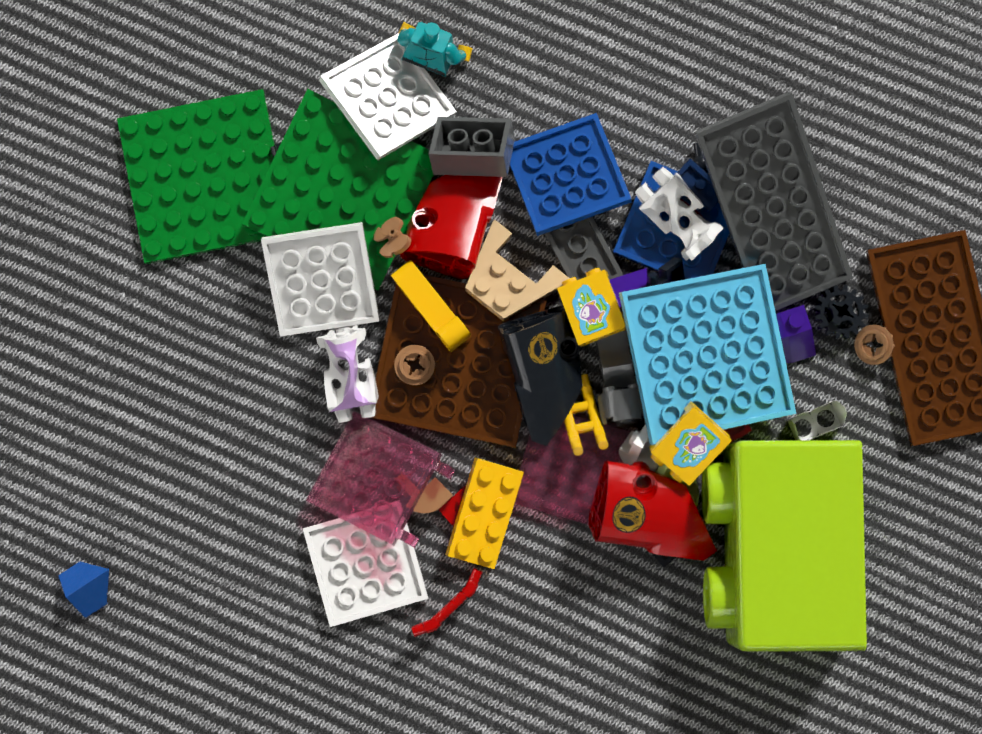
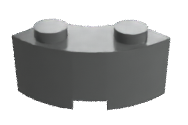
[595,330,636,388]

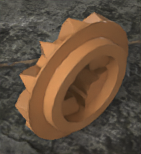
[854,325,895,365]
[394,345,435,386]

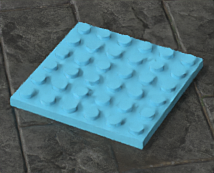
[619,264,796,445]

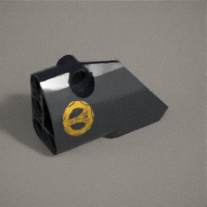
[498,306,582,446]

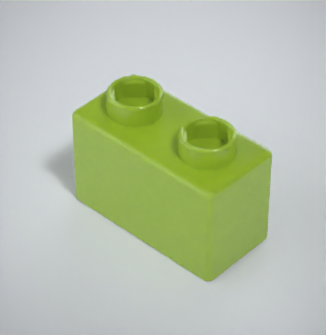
[701,440,867,652]

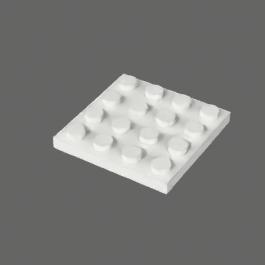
[319,33,457,160]
[261,222,379,336]
[303,500,428,627]

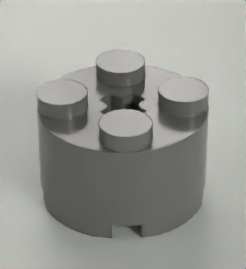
[597,384,646,429]

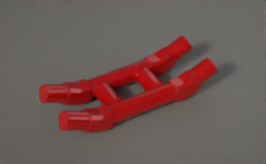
[411,568,483,637]

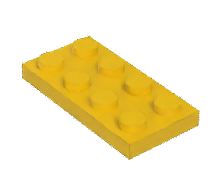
[445,457,524,569]

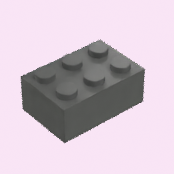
[429,117,515,177]

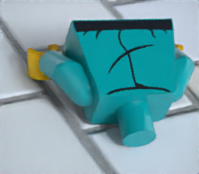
[397,22,473,77]

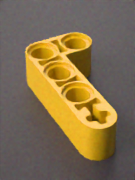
[390,260,471,352]

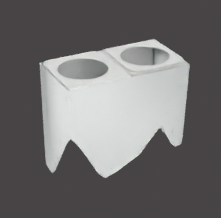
[787,401,847,440]

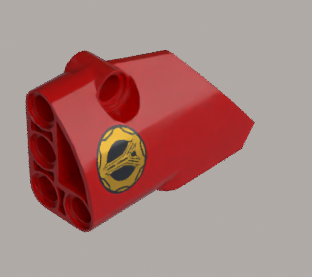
[588,461,717,561]

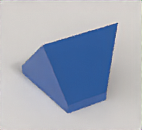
[58,561,109,618]

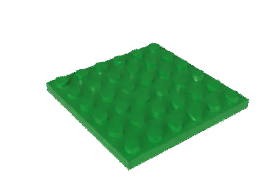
[117,89,275,264]
[241,89,433,291]

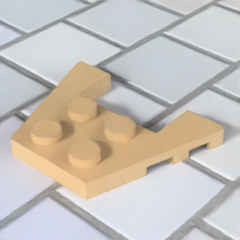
[465,220,570,322]

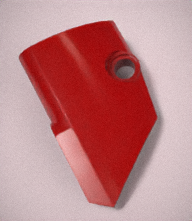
[400,175,503,279]

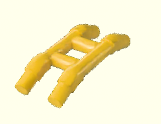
[564,374,608,456]

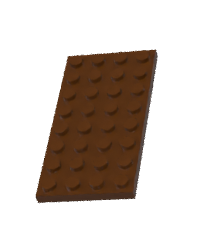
[866,230,982,446]

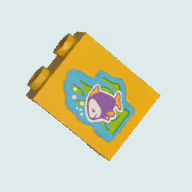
[557,268,626,347]
[649,401,732,486]

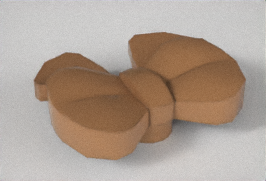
[374,217,411,258]

